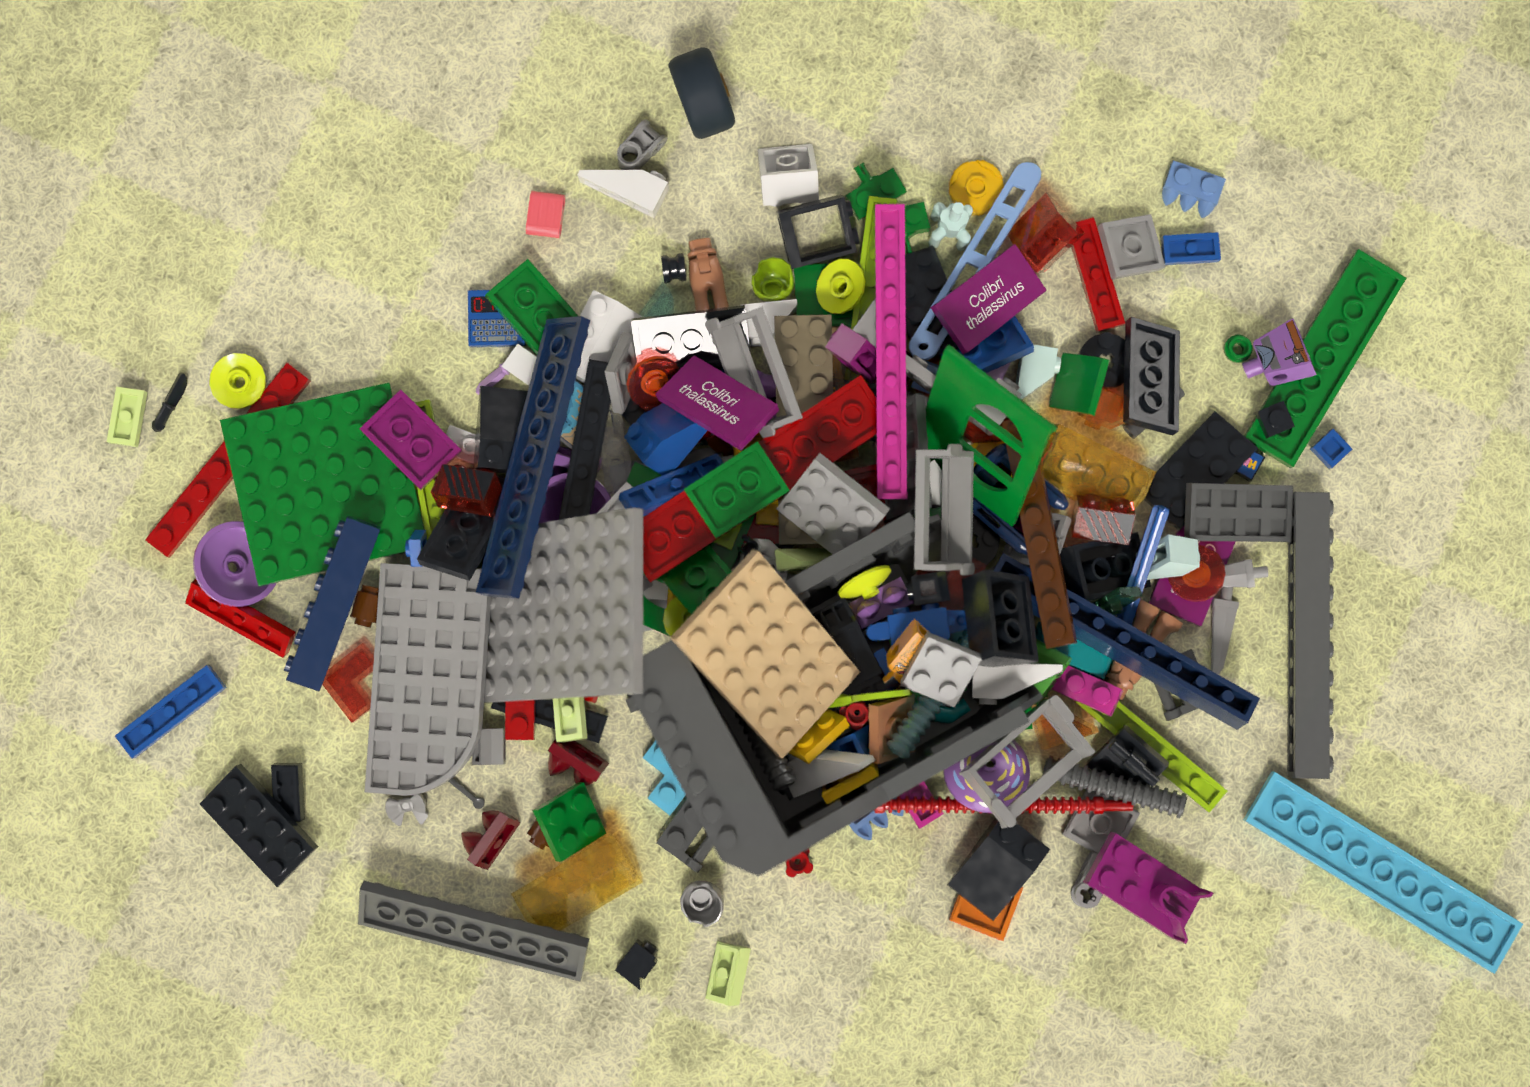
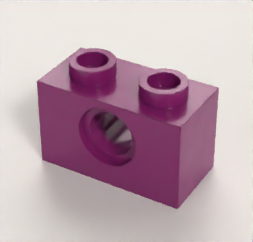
[825,324,876,384]

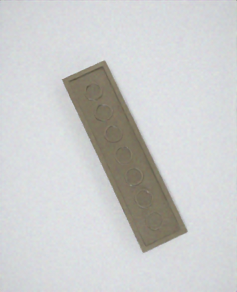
[774,315,835,545]

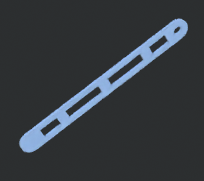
[909,162,1041,360]

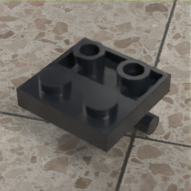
[1086,724,1169,787]

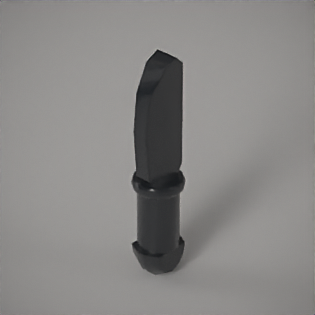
[152,373,187,432]

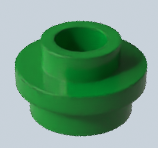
[1224,335,1253,363]

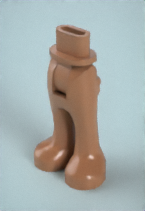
[687,238,729,311]
[1106,599,1183,700]

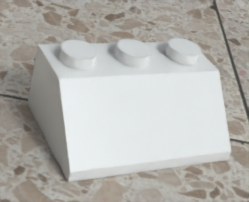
[576,290,642,383]

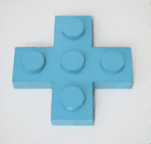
[642,741,686,815]

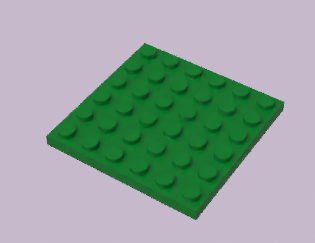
[220,383,425,587]

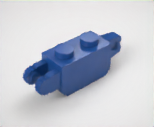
[866,603,967,646]

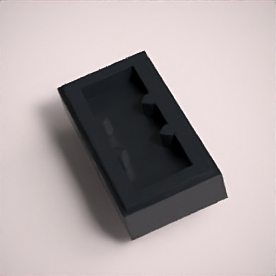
[271,763,305,822]

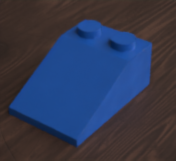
[624,403,708,475]

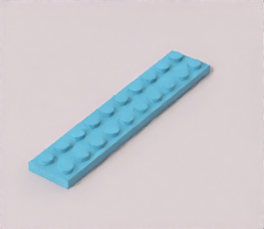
[1243,771,1523,974]

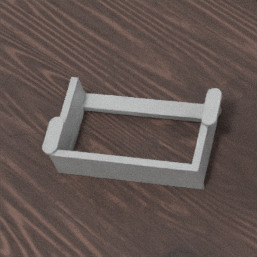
[705,306,803,438]
[914,444,975,575]
[959,695,1095,829]

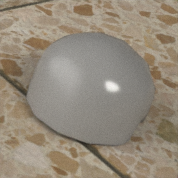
[680,881,724,927]

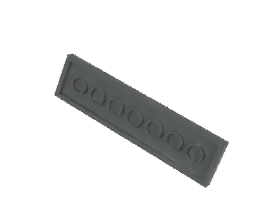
[358,880,590,982]

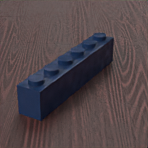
[283,516,381,692]

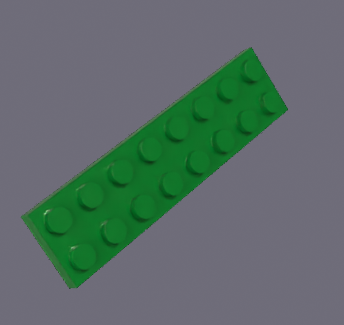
[1244,249,1407,468]

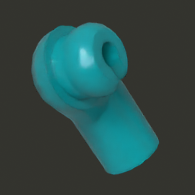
[926,698,971,724]

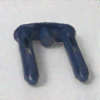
[973,443,1069,555]

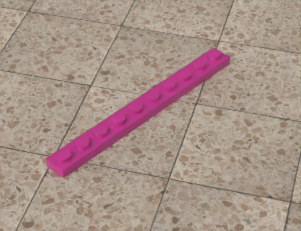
[875,204,907,499]

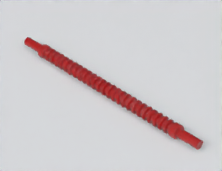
[874,795,1133,814]

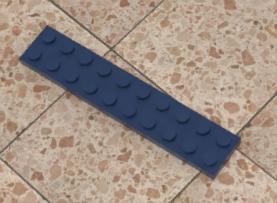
[475,316,590,599]

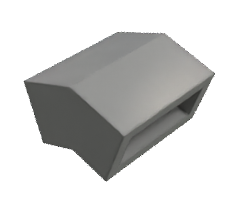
[472,728,506,765]

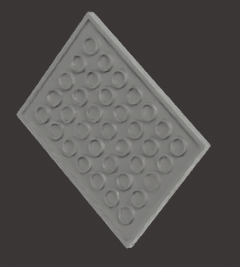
[482,508,643,703]

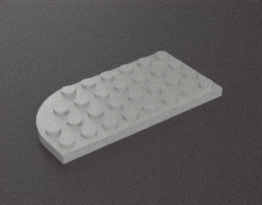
[365,563,491,796]

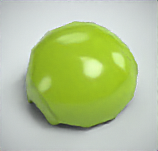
[752,257,794,302]

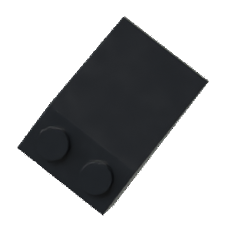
[473,386,528,473]
[1060,532,1151,601]
[947,817,1050,921]

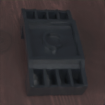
[812,598,891,715]

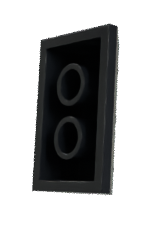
[962,570,1039,667]

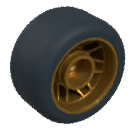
[668,47,735,139]

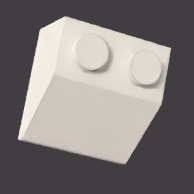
[757,144,819,207]

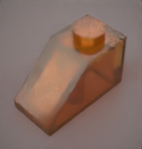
[1077,388,1124,430]
[1032,714,1099,750]

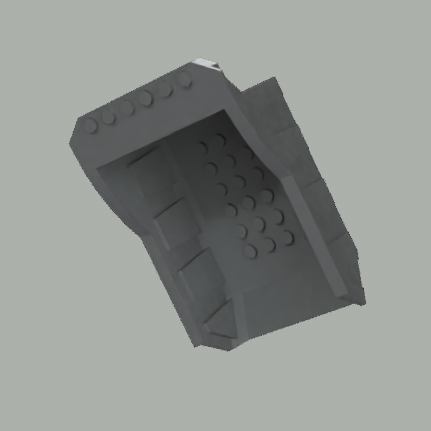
[632,512,1043,877]

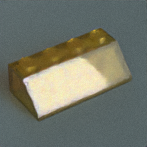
[1041,424,1156,523]
[511,832,643,931]

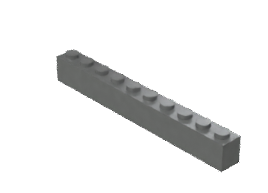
[1287,492,1334,779]

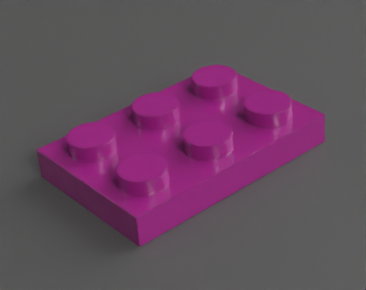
[359,390,462,490]

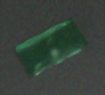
[1093,586,1143,616]

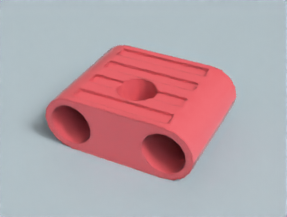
[526,191,565,238]

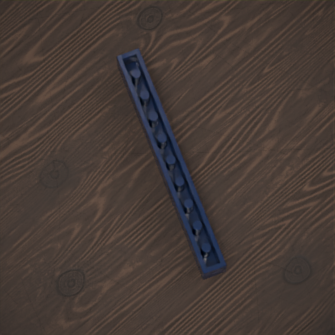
[992,553,1260,730]

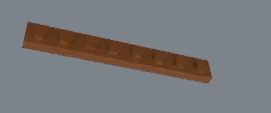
[1002,420,1077,649]

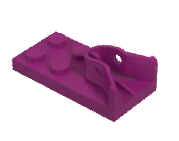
[1083,832,1213,944]

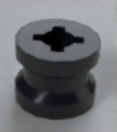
[661,253,687,284]

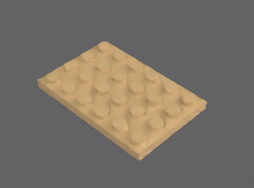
[670,550,860,759]

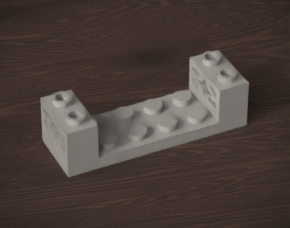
[853,298,1022,436]

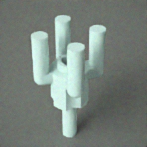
[928,202,973,251]

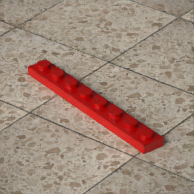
[145,363,311,558]

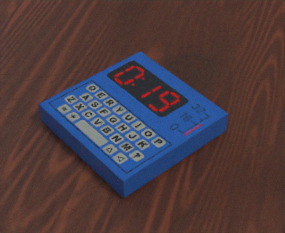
[468,290,526,348]

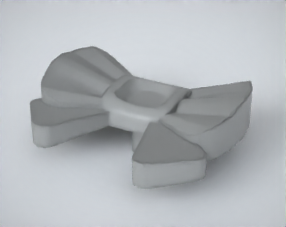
[385,793,428,826]

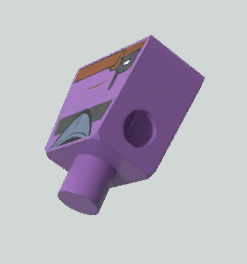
[1242,319,1317,386]

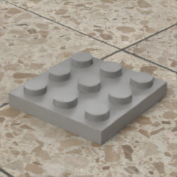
[776,453,890,554]

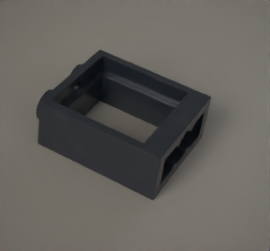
[776,194,860,269]

